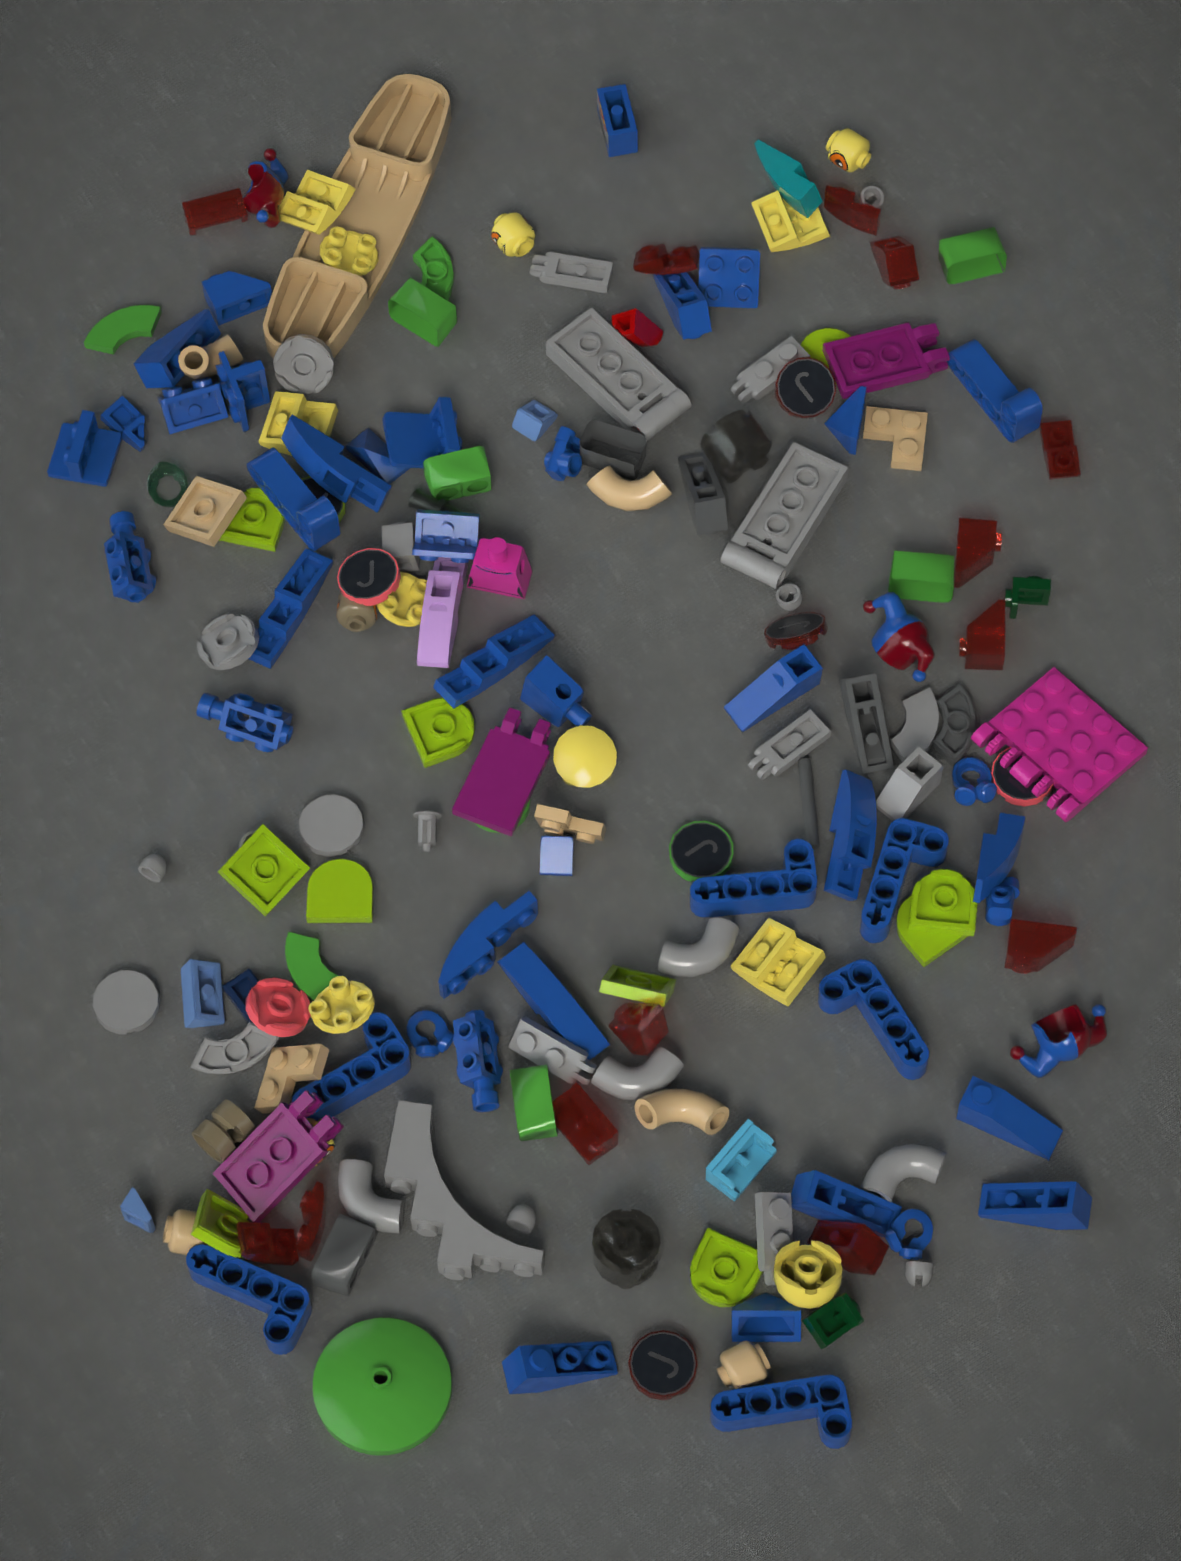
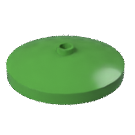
[313,1318,452,1455]

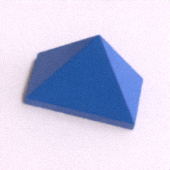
[824,386,866,455]
[345,428,410,484]
[732,1292,801,1342]

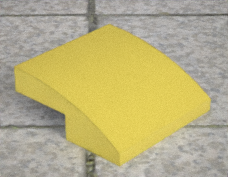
[279,170,356,235]
[751,190,830,252]
[259,391,338,456]
[731,918,826,1007]

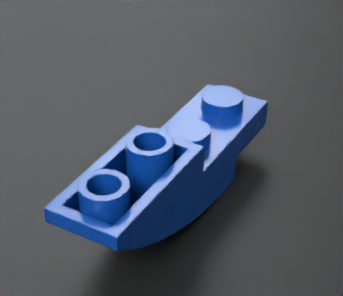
[281,414,392,513]
[823,770,877,901]
[438,891,538,999]

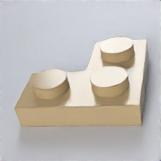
[863,406,928,471]
[534,804,606,844]
[254,1044,330,1114]

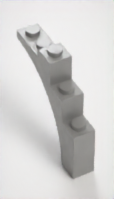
[384,1100,544,1280]

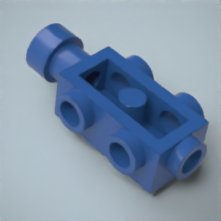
[104,511,156,603]
[196,692,293,752]
[453,1010,503,1112]

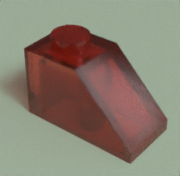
[870,236,919,289]
[954,518,1002,588]
[959,599,1005,671]
[1004,919,1077,974]
[806,1220,889,1275]

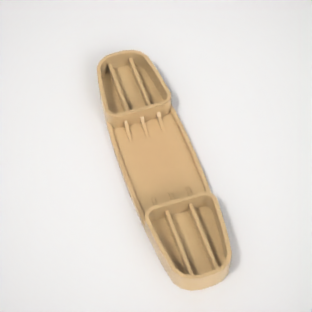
[263,74,452,359]

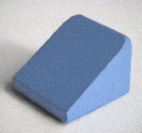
[512,400,558,441]
[120,1187,156,1233]

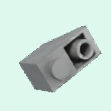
[876,746,943,821]

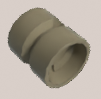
[191,1099,256,1163]

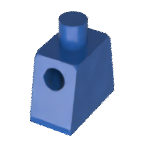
[520,655,592,727]

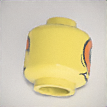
[826,128,871,173]
[491,212,535,257]

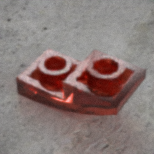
[824,185,881,236]
[633,243,700,275]
[1039,420,1081,480]
[295,1181,327,1262]
[236,1222,299,1266]

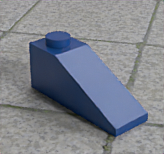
[652,262,712,340]
[133,309,221,388]
[956,1076,1063,1161]
[791,1170,902,1238]
[978,1181,1092,1230]

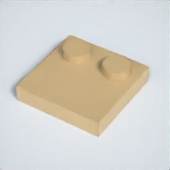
[163,476,247,547]

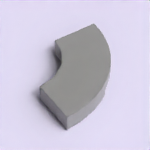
[890,687,939,762]
[190,1022,280,1074]

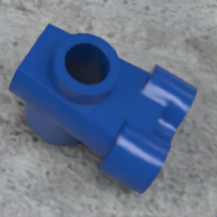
[544,426,582,481]
[985,877,1020,926]

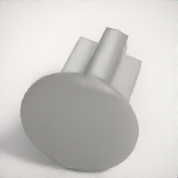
[413,810,442,852]

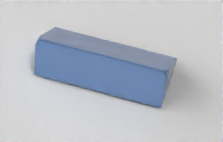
[181,959,225,1028]

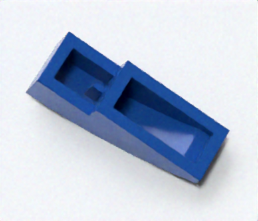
[973,813,1026,903]

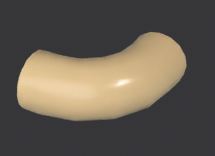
[178,334,243,379]
[586,466,673,511]
[635,1089,729,1135]

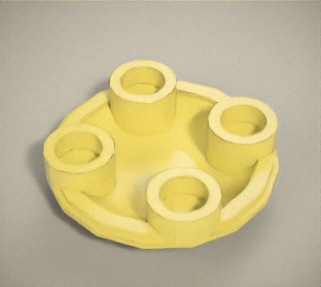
[320,226,378,276]
[376,571,427,627]
[553,725,617,788]
[308,976,375,1034]

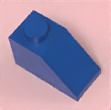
[202,271,272,326]

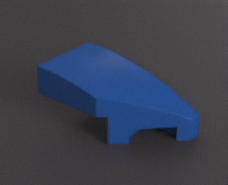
[100,396,145,452]

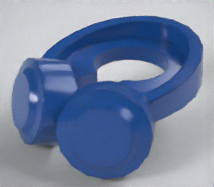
[952,757,997,806]
[407,1010,454,1058]
[885,1209,933,1260]

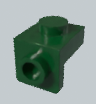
[1004,576,1051,619]
[802,1293,864,1349]

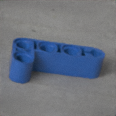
[947,339,1043,443]
[246,447,340,552]
[860,818,949,943]
[690,839,817,918]
[818,959,929,1080]
[292,1012,411,1121]
[186,1244,312,1355]
[710,1375,852,1449]

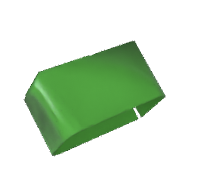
[938,227,1007,284]
[388,277,457,347]
[423,446,491,501]
[888,550,954,603]
[510,1064,557,1141]

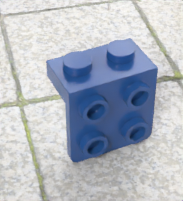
[382,397,462,468]

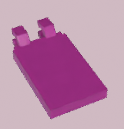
[822,322,950,399]
[452,707,551,837]
[212,1090,344,1223]

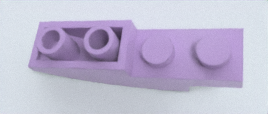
[417,557,468,668]

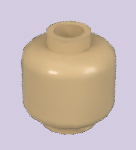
[163,1209,209,1255]
[716,1340,771,1389]

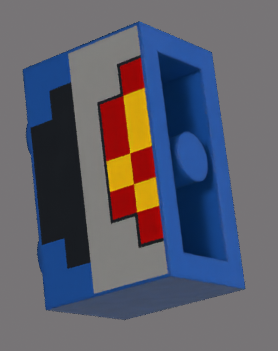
[597,84,638,157]

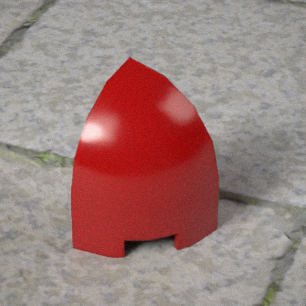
[611,308,663,347]

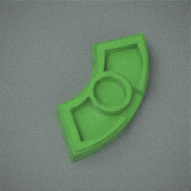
[413,236,454,300]
[84,305,162,355]
[285,931,339,1001]

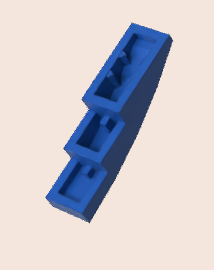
[248,548,333,669]
[433,615,555,709]
[497,942,610,1060]

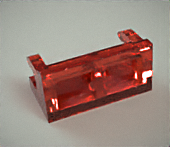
[182,188,248,236]
[552,1082,619,1165]

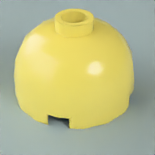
[774,1240,843,1309]

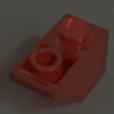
[608,1002,669,1055]

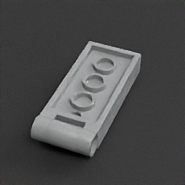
[546,307,692,442]
[721,442,848,589]

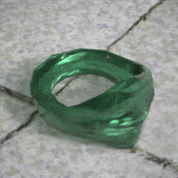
[147,461,188,507]

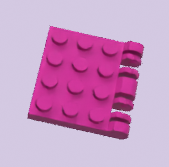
[971,667,1148,823]

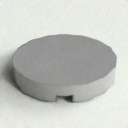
[273,334,335,395]
[197,614,259,670]
[299,794,364,857]
[93,970,159,1035]

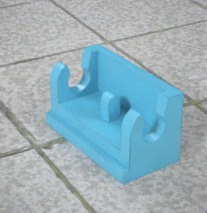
[705,1119,777,1202]

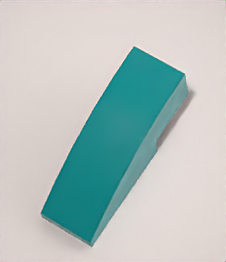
[754,140,823,218]

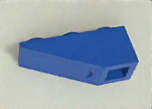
[724,644,823,733]
[502,1341,618,1394]

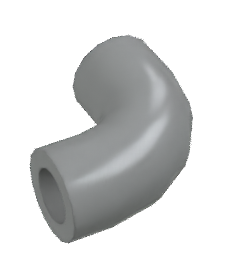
[658,918,739,978]
[591,1047,684,1100]
[860,1143,947,1202]
[338,1159,404,1234]

